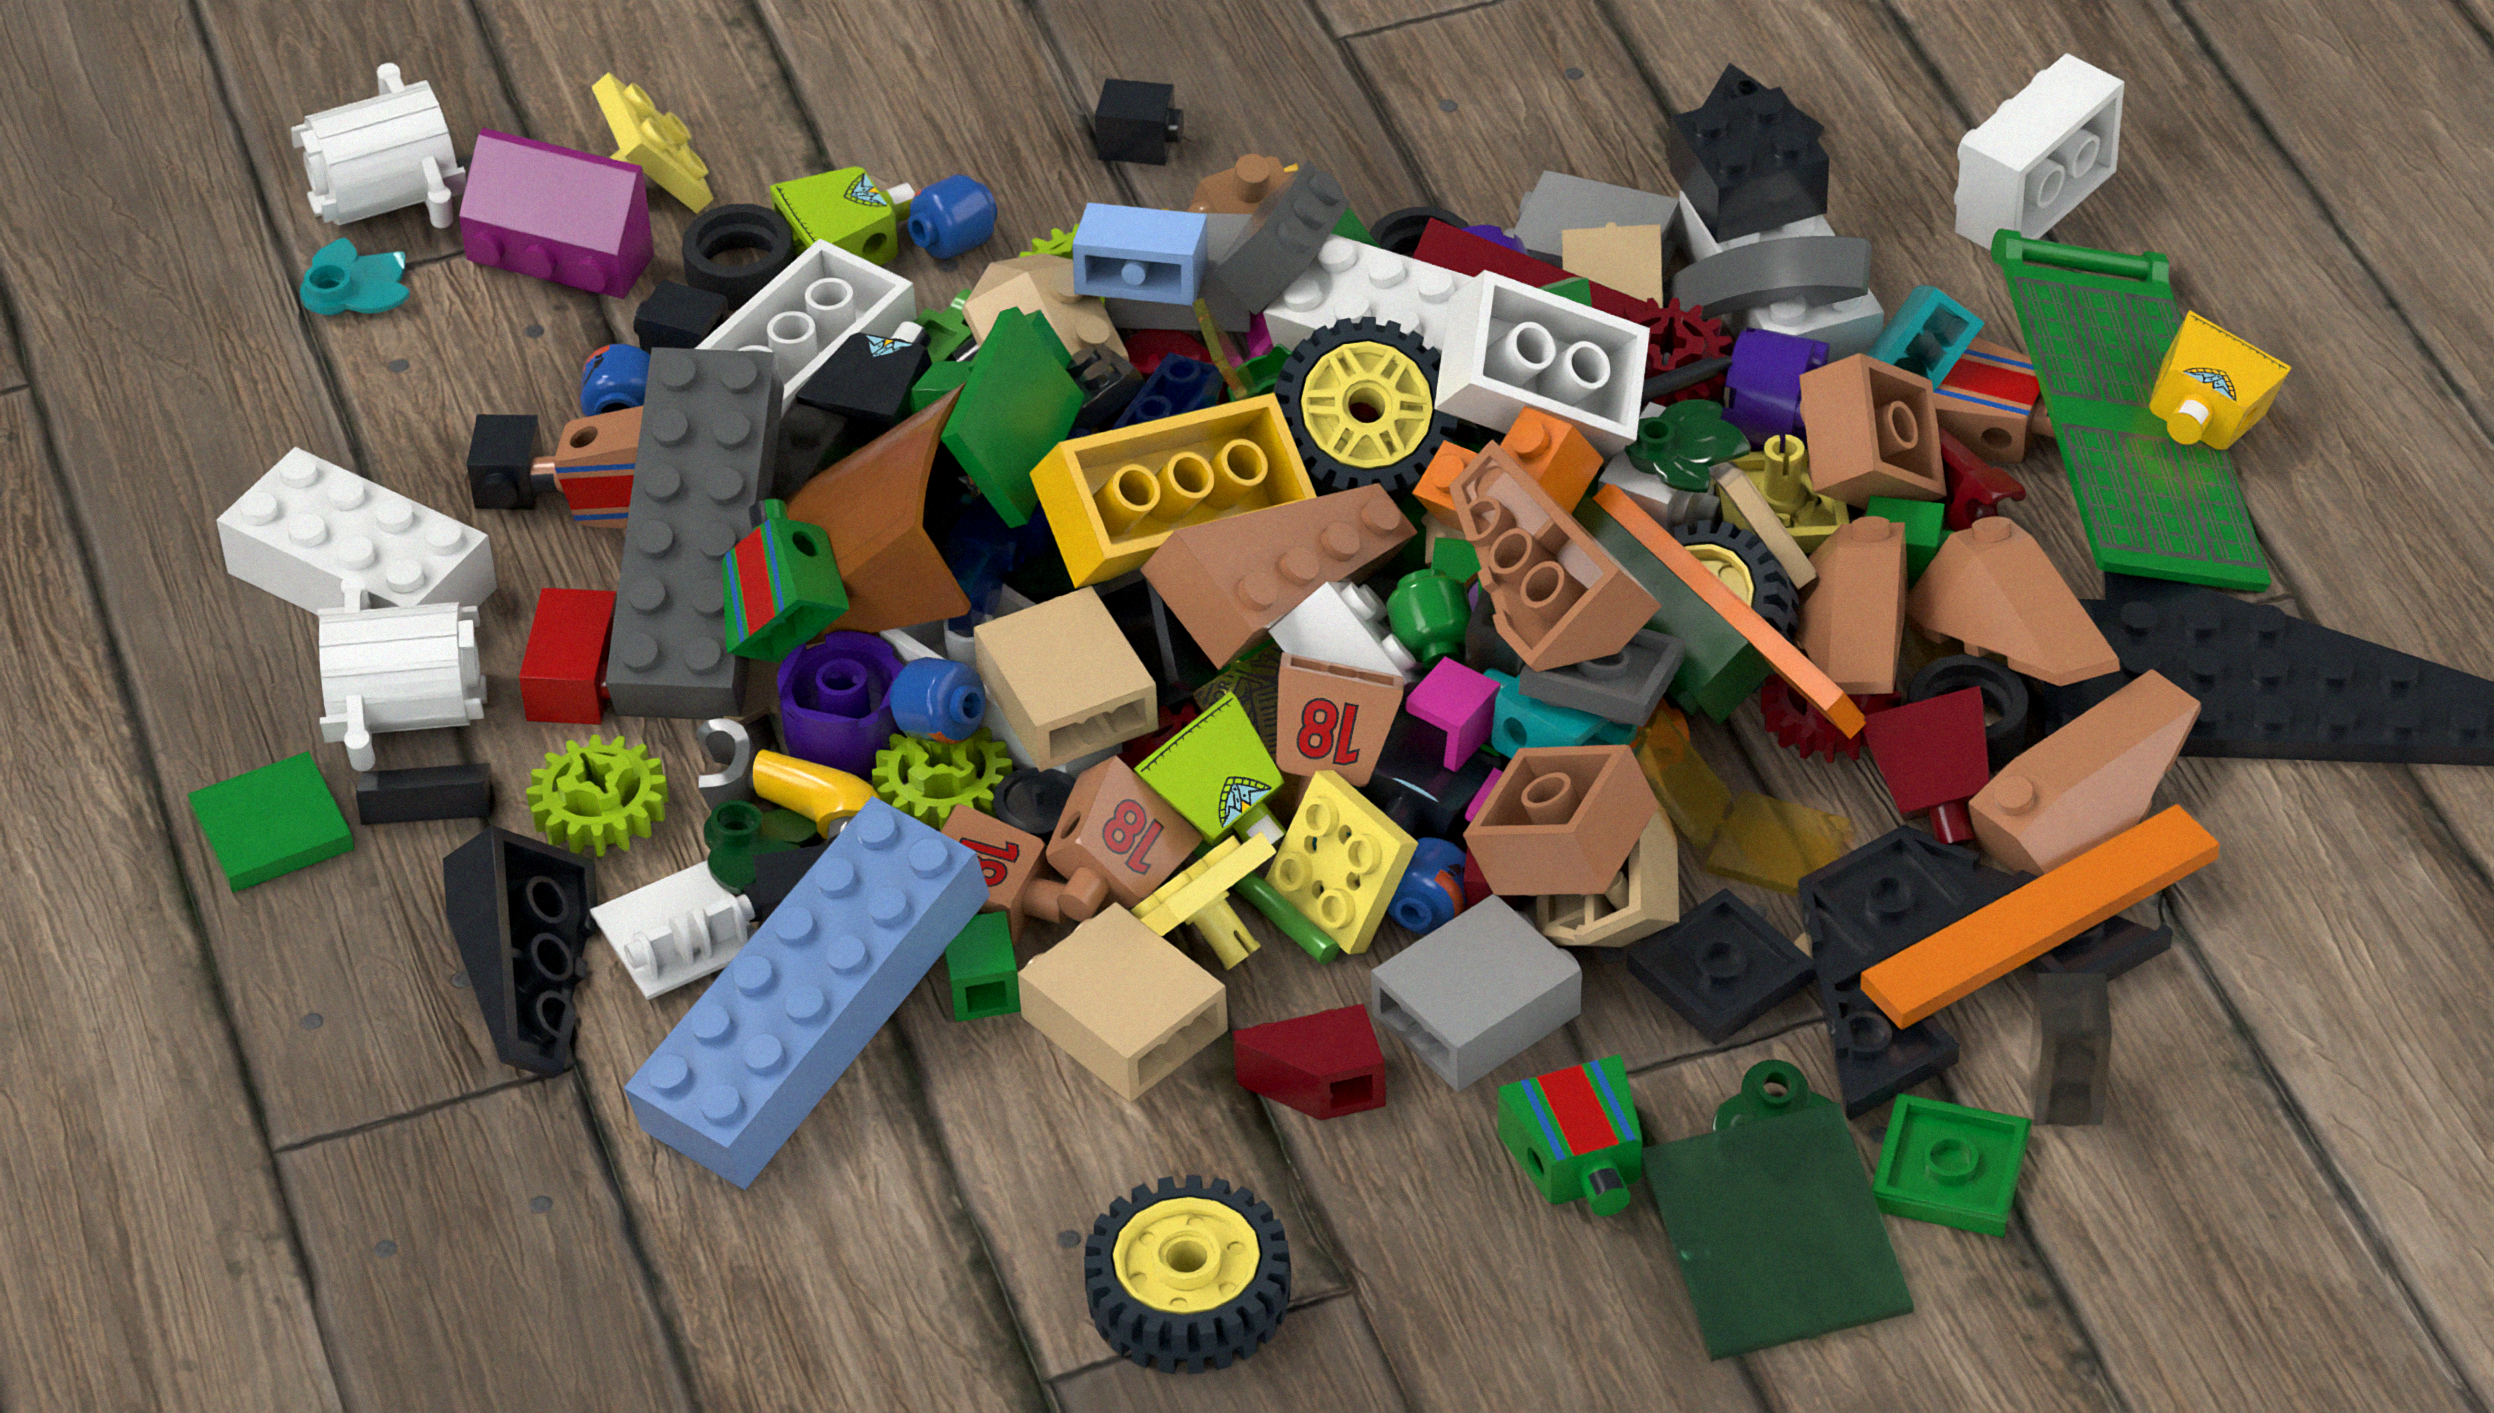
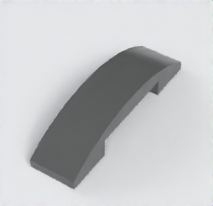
[1663,236,1872,322]

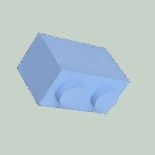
[1073,203,1208,306]

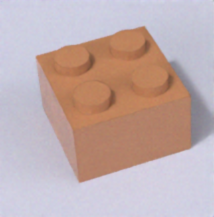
[1799,353,1947,511]
[1463,745,1659,896]

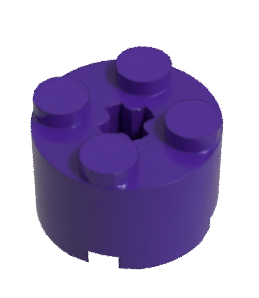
[1721,327,1830,453]
[777,631,909,781]

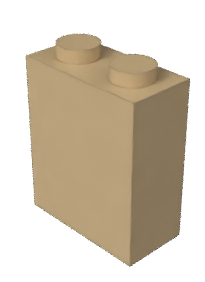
[973,586,1159,772]
[1018,902,1228,1103]

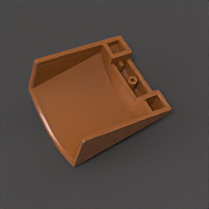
[783,381,972,645]

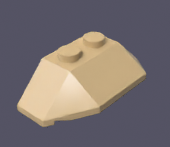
[962,253,1129,437]
[1537,746,1679,947]

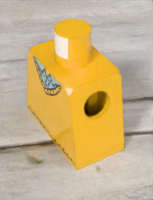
[2148,311,2292,450]

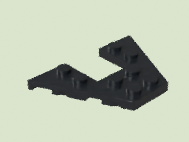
[1797,825,2173,1121]

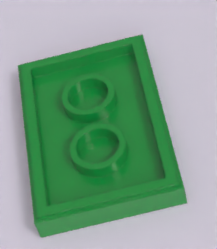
[940,306,1085,528]

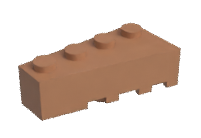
[1140,483,1418,670]

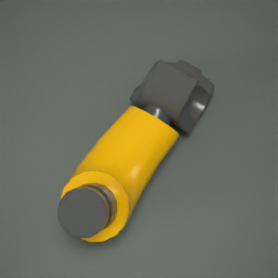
[695,718,882,844]

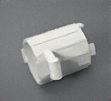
[291,63,466,228]
[318,575,487,771]

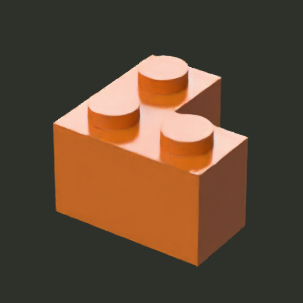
[1412,406,1604,533]

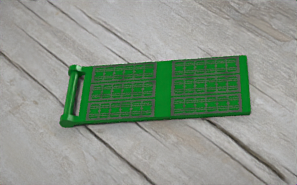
[1991,228,2271,593]

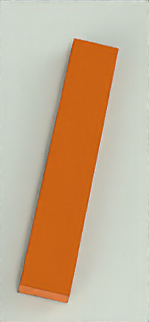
[1592,483,1866,739]
[1860,804,2220,1030]

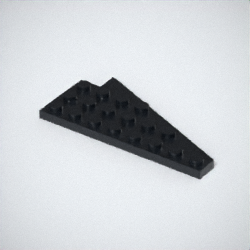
[2042,571,2494,766]

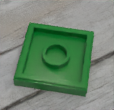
[187,751,355,893]
[1868,1093,2032,1238]

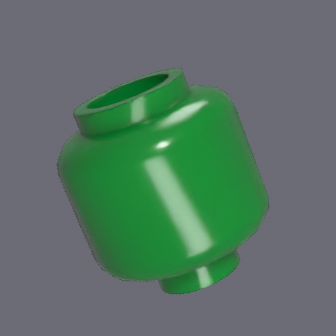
[1386,569,1477,670]

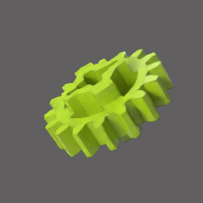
[872,727,1013,832]
[526,734,669,857]

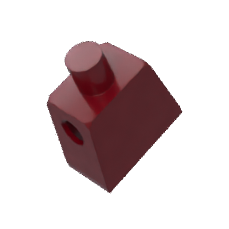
[1861,686,1991,846]

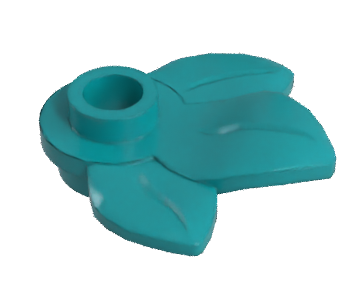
[300,237,410,315]

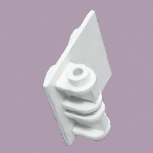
[590,860,756,1000]

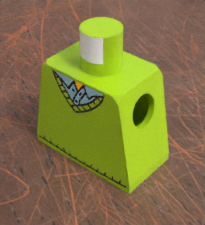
[769,166,915,266]
[1134,691,1287,847]

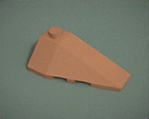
[1448,440,1662,672]
[1792,516,1909,694]
[1904,516,2120,686]
[1968,669,2201,877]

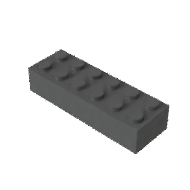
[605,347,784,720]

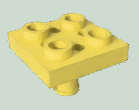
[592,72,714,214]
[1715,435,1850,553]
[1265,770,1419,954]
[1130,831,1277,971]

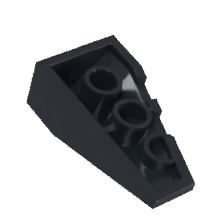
[443,825,598,1079]

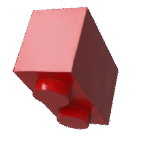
[519,587,617,725]

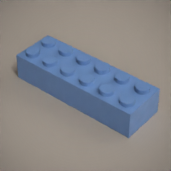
[624,796,990,1190]

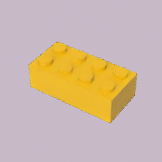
[1029,393,1317,589]

